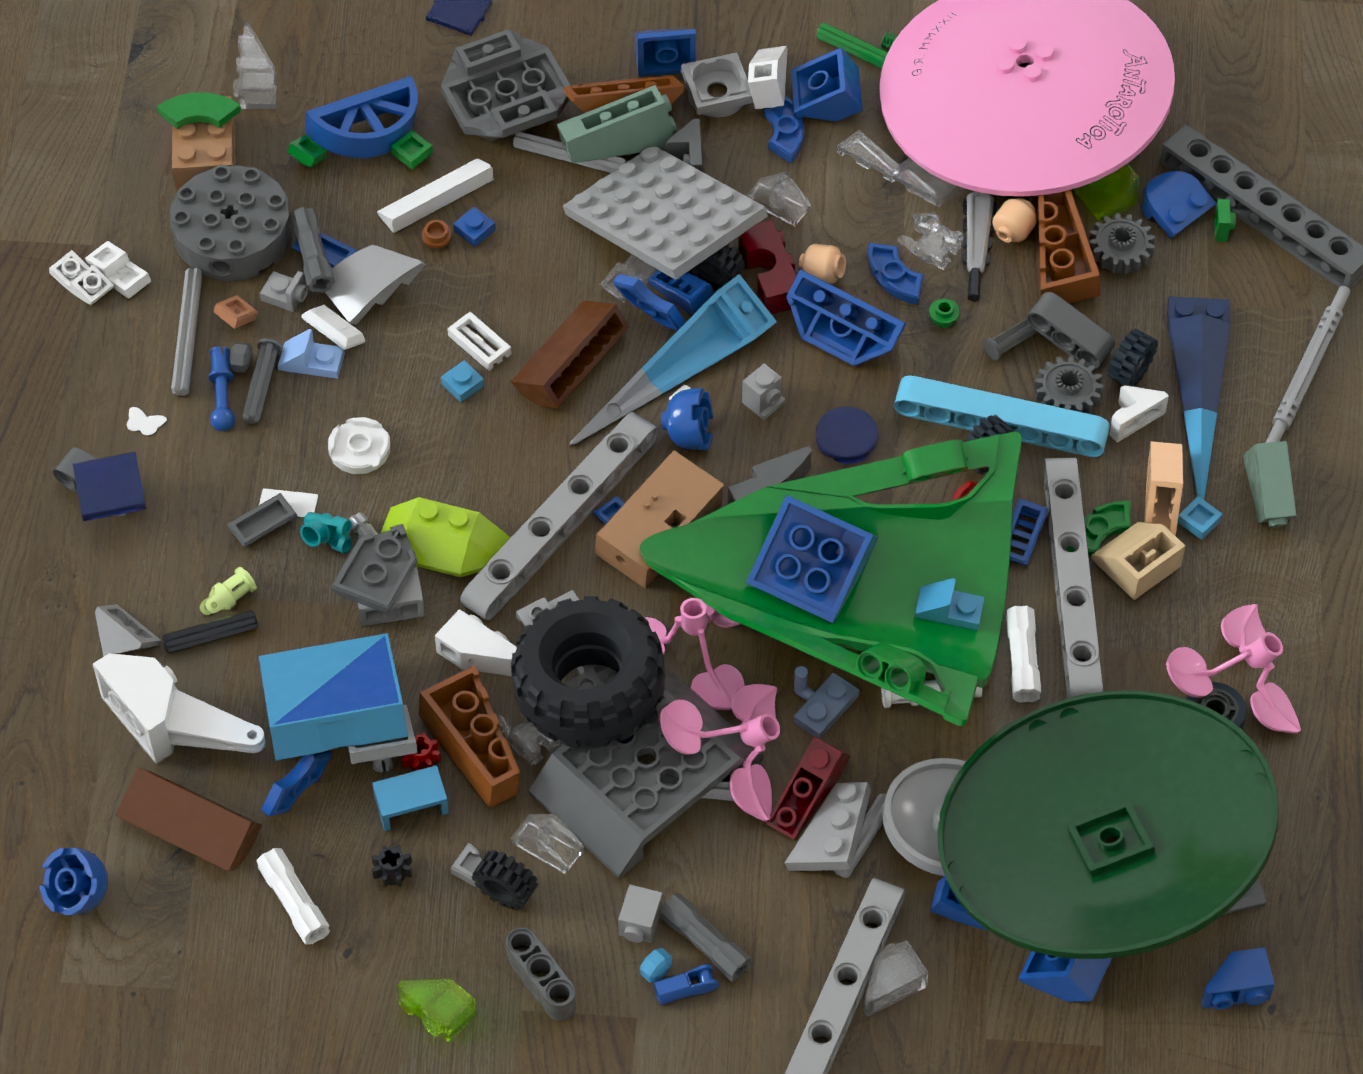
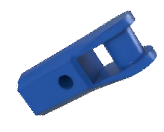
[653,964,719,1005]

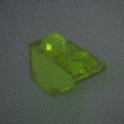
[397,978,477,1042]

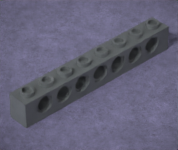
[1160,124,1363,290]

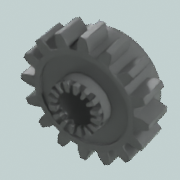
[1089,213,1155,275]
[1034,356,1103,414]

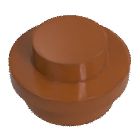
[422,220,452,248]

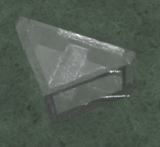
[746,172,811,226]
[510,814,584,874]

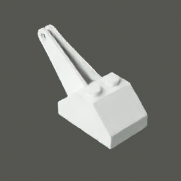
[93,653,266,764]

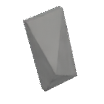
[95,604,162,657]

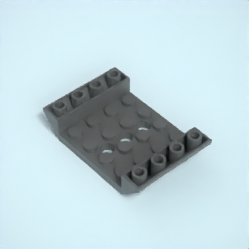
[529,673,764,879]

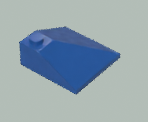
[746,495,879,623]

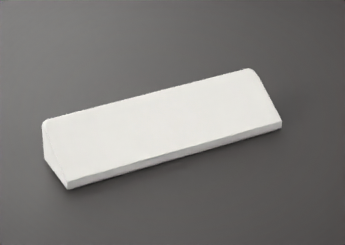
[377,158,494,233]

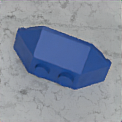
[786,269,906,366]

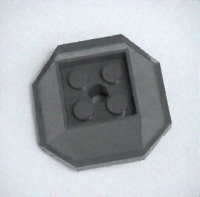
[441,29,571,143]

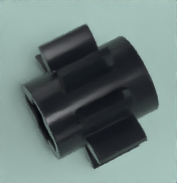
[372,845,412,888]

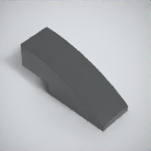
[728,446,812,504]

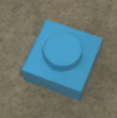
[441,360,484,402]
[1178,496,1223,540]

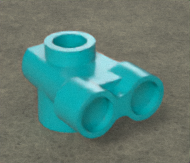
[300,512,352,554]

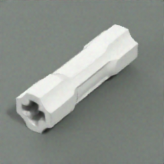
[1006,605,1041,703]
[256,848,330,945]

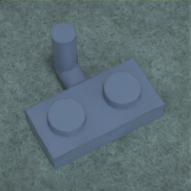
[793,666,859,739]

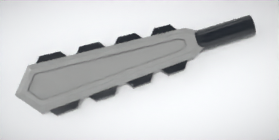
[963,191,997,302]

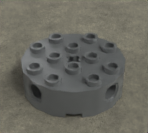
[170,165,292,282]

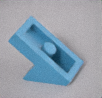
[915,578,985,631]

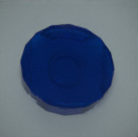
[816,407,878,463]

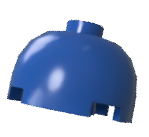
[661,388,713,450]
[39,848,108,915]

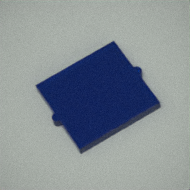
[426,0,492,36]

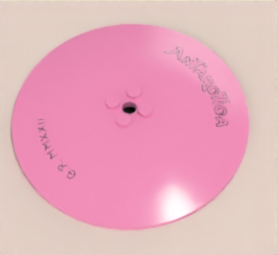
[880,0,1175,196]

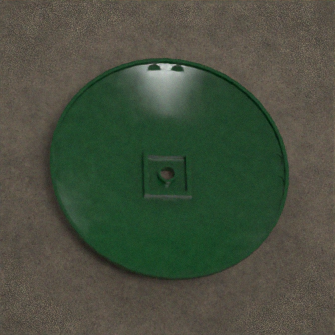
[937,690,1279,959]

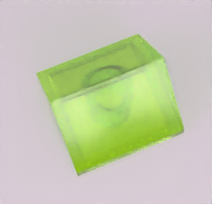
[1072,163,1141,222]

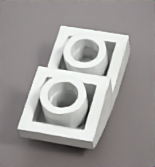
[49,250,114,305]

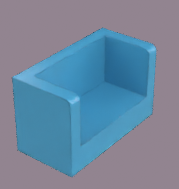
[372,765,449,831]

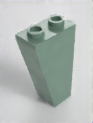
[557,85,677,163]

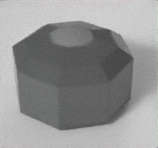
[230,342,253,373]

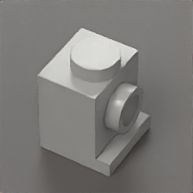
[742,363,786,420]

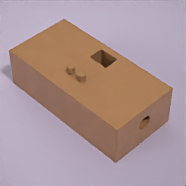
[595,450,724,588]

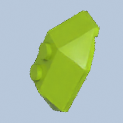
[380,497,511,577]

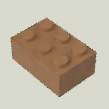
[172,96,236,191]

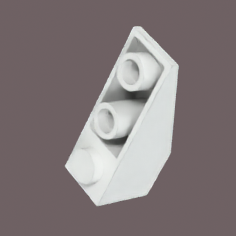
[748,46,788,109]
[435,609,517,676]

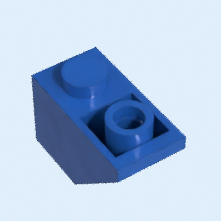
[1201,947,1275,1010]

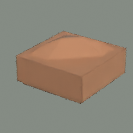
[214,295,258,329]

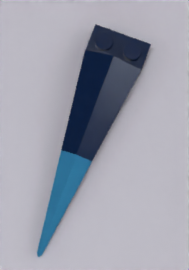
[1167,296,1231,500]

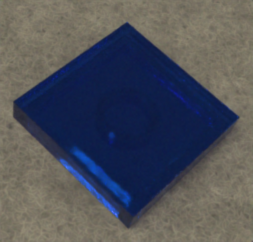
[73,452,146,521]

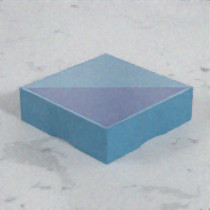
[259,633,408,760]

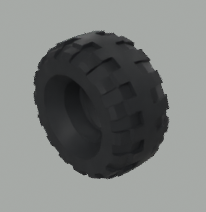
[511,596,665,748]

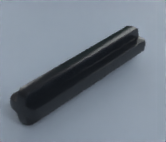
[162,610,258,653]

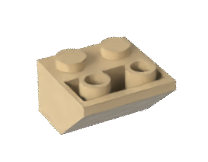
[1091,522,1185,600]

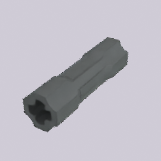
[290,207,335,293]
[660,893,752,982]

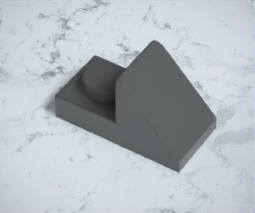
[665,119,702,171]

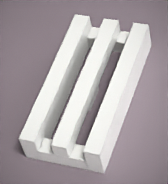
[447,312,512,371]

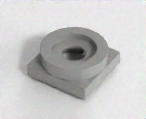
[681,52,753,118]

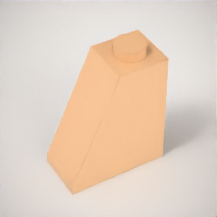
[1144,441,1183,536]

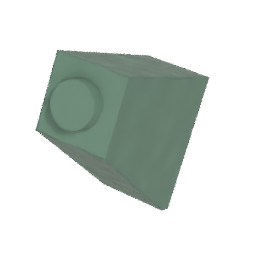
[1243,441,1297,528]

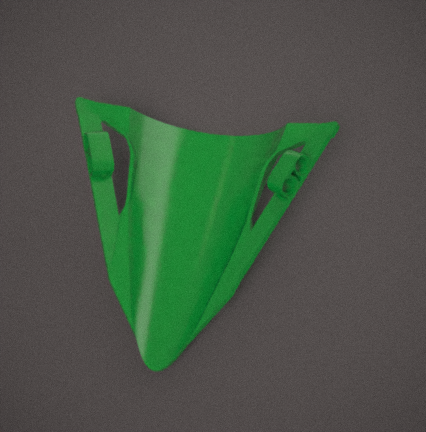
[640,432,1022,726]

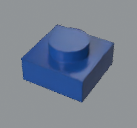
[453,207,496,247]

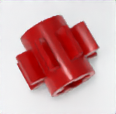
[402,732,441,771]

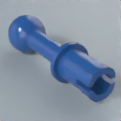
[209,346,235,431]

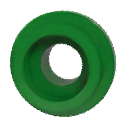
[929,299,960,328]

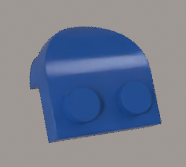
[1141,171,1217,239]

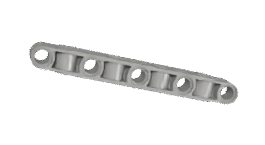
[460,412,659,621]
[1043,458,1103,698]
[785,878,906,1074]

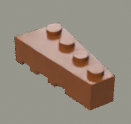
[1038,190,1101,304]
[418,665,520,809]

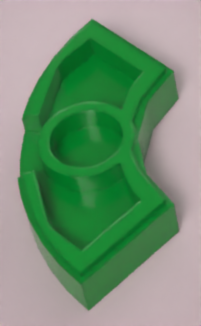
[156,92,241,129]
[1066,501,1131,556]

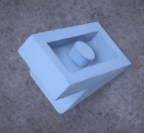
[277,329,345,379]

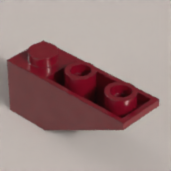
[766,737,851,840]

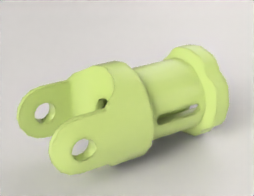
[200,567,257,615]

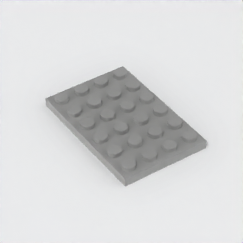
[563,146,767,280]

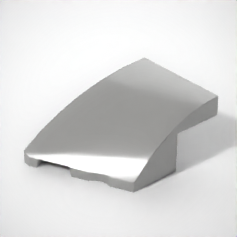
[325,245,426,325]

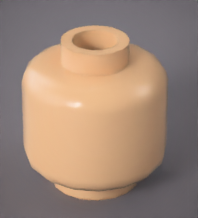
[992,198,1037,243]
[799,244,846,285]

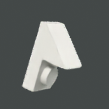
[1109,386,1169,443]

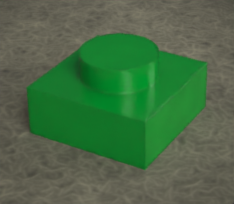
[391,130,433,169]
[287,134,328,168]
[1214,199,1236,242]

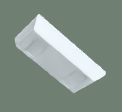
[301,305,365,350]

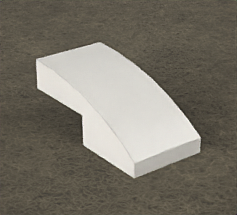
[85,241,151,299]

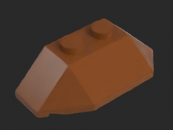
[563,75,684,113]

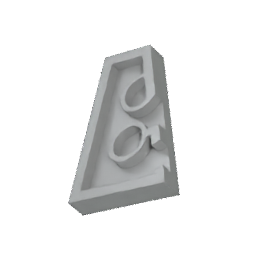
[784,782,871,871]

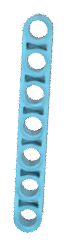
[894,376,1110,457]

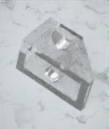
[864,940,928,1017]

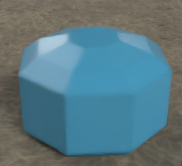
[640,948,672,983]

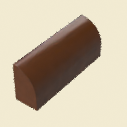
[510,301,630,409]
[115,767,262,871]

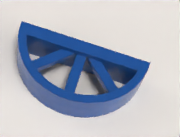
[305,76,418,158]

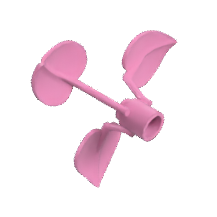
[644,598,745,710]
[1166,604,1301,733]
[660,684,780,821]

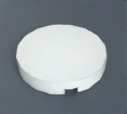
[328,417,390,474]

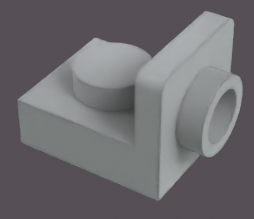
[260,271,308,312]

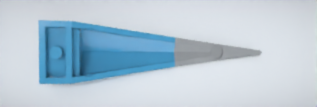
[569,274,777,446]

